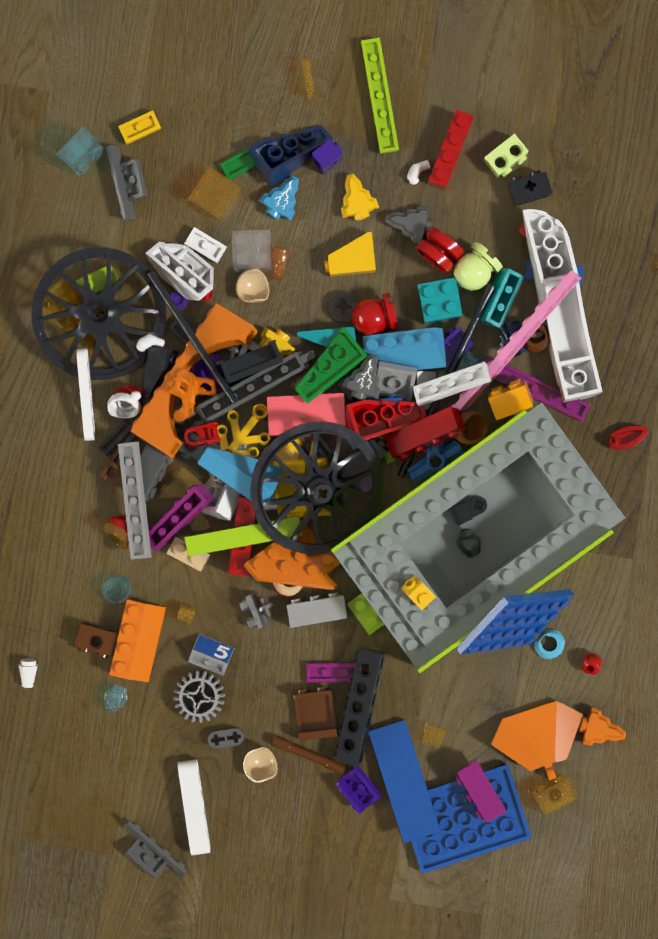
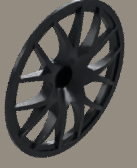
[31,247,167,380]
[250,421,383,554]

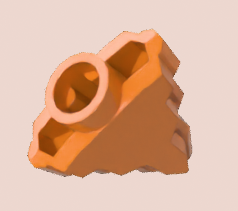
[578,707,626,746]

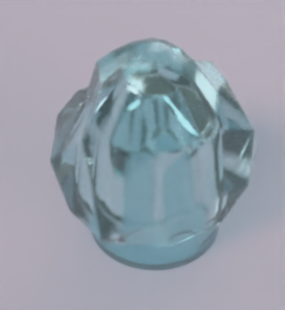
[104,684,128,713]

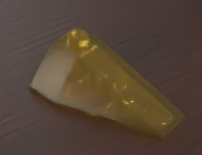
[31,278,102,359]

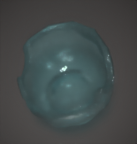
[102,575,132,604]

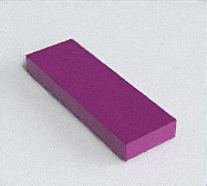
[306,662,364,682]

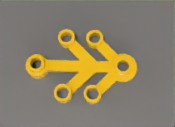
[217,404,270,459]

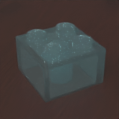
[56,126,104,176]

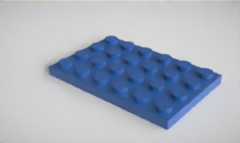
[456,589,574,655]
[411,764,532,874]

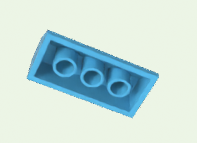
[363,327,446,375]

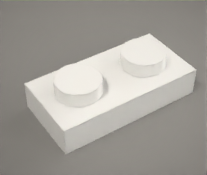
[184,227,227,264]

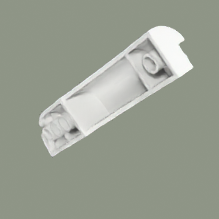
[522,209,603,403]

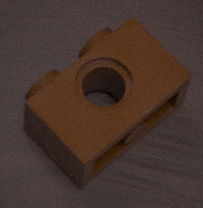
[75,623,119,658]

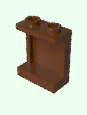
[293,686,337,741]

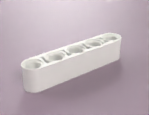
[178,759,211,856]

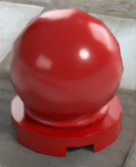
[352,293,399,336]

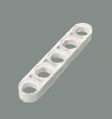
[77,348,95,441]

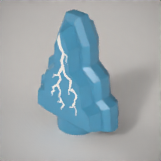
[259,175,299,221]

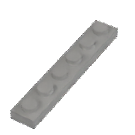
[118,442,151,560]

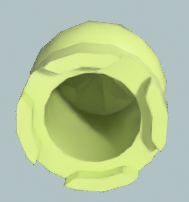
[454,242,503,291]

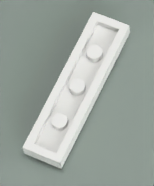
[413,362,491,406]

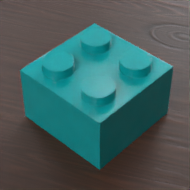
[417,278,463,324]

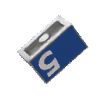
[188,634,235,676]

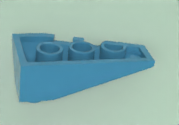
[197,446,284,507]

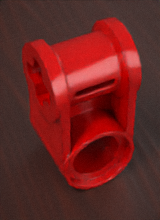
[184,422,222,448]

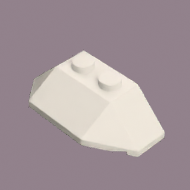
[145,242,214,300]

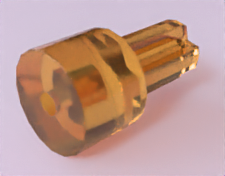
[272,248,290,280]

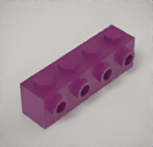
[148,483,215,552]

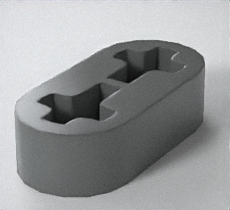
[208,728,244,749]

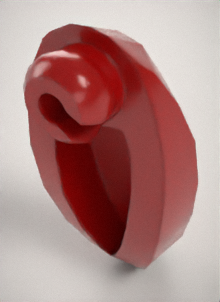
[607,425,648,450]

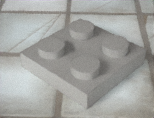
[377,361,417,401]

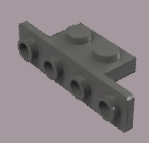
[106,145,148,221]
[123,821,187,879]

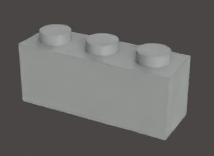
[287,592,347,628]

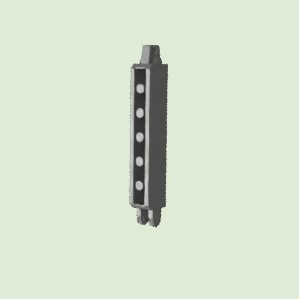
[186,350,316,428]

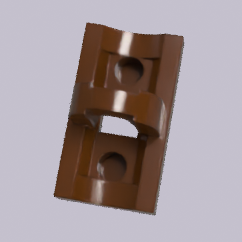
[100,449,122,486]

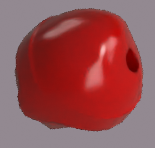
[582,653,603,675]

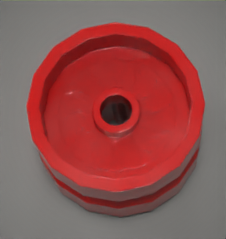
[415,226,464,274]

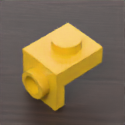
[401,575,436,610]

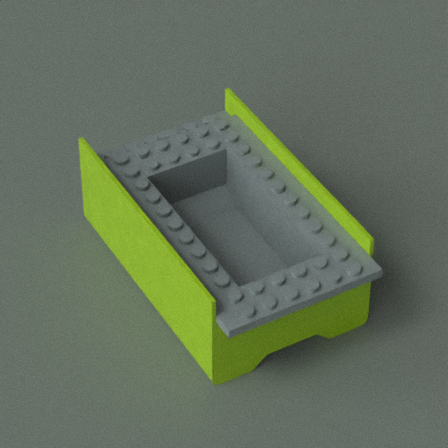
[331,403,625,673]

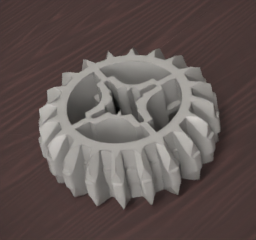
[173,671,225,723]

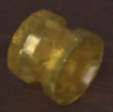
[176,603,197,626]

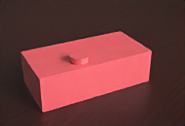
[267,393,346,436]

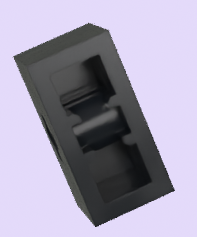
[508,170,552,207]

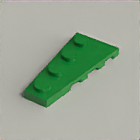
[295,327,368,405]

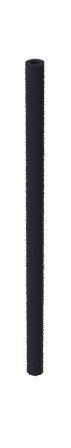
[147,271,238,403]

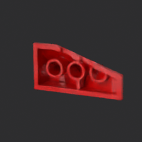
[346,400,427,444]

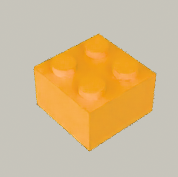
[488,379,533,420]

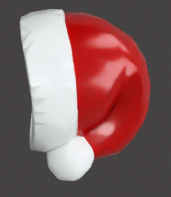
[107,386,142,418]

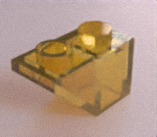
[159,467,202,499]

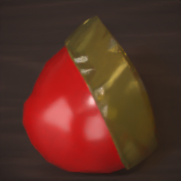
[103,515,129,550]

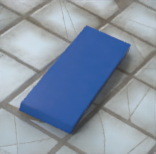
[369,720,441,843]

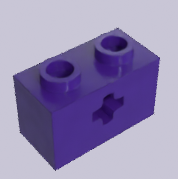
[312,139,342,175]

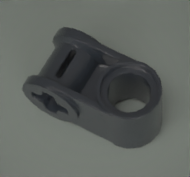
[449,496,487,526]

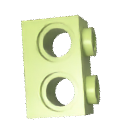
[483,134,529,178]

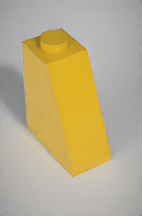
[325,232,376,277]

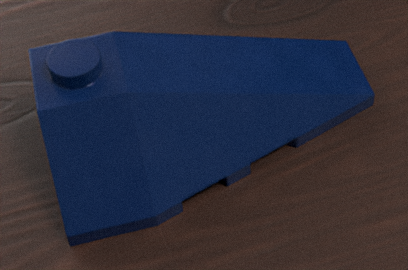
[248,125,333,187]

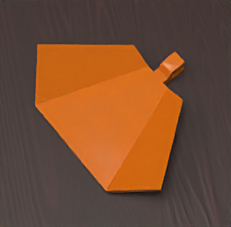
[491,701,583,780]

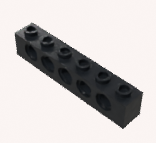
[334,647,386,767]

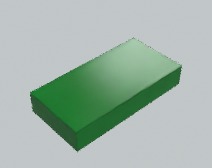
[219,149,256,182]

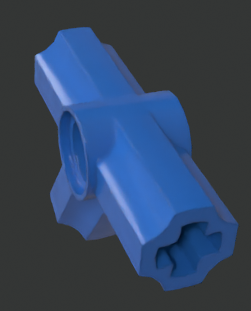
[406,439,463,484]

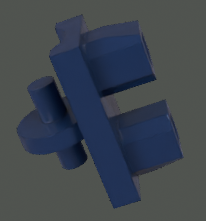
[497,321,526,358]

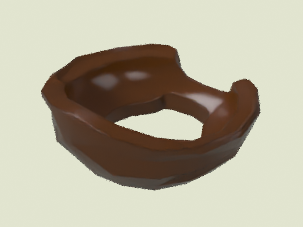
[523,323,550,353]

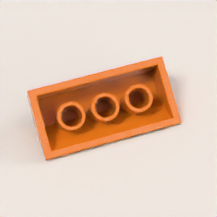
[109,599,166,682]

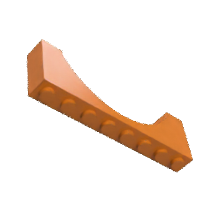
[131,303,258,459]

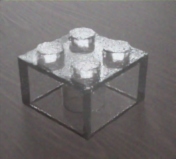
[232,229,272,272]

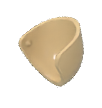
[236,269,269,303]
[243,747,278,783]

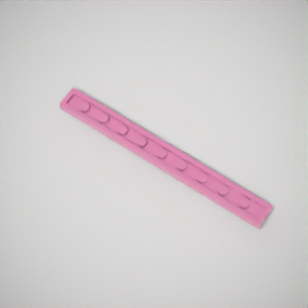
[450,270,581,414]

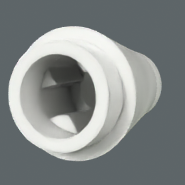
[19,658,38,688]

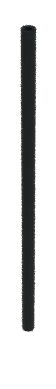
[397,284,495,478]

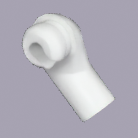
[407,160,431,185]
[136,334,165,352]

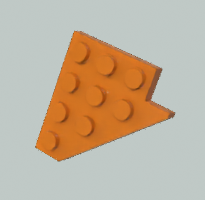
[244,525,340,590]

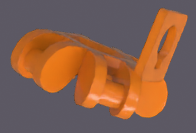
[168,369,217,422]

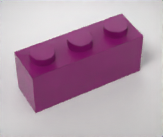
[455,759,507,823]

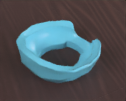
[534,629,565,659]

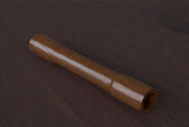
[271,735,347,775]

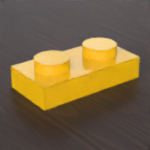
[118,111,161,145]

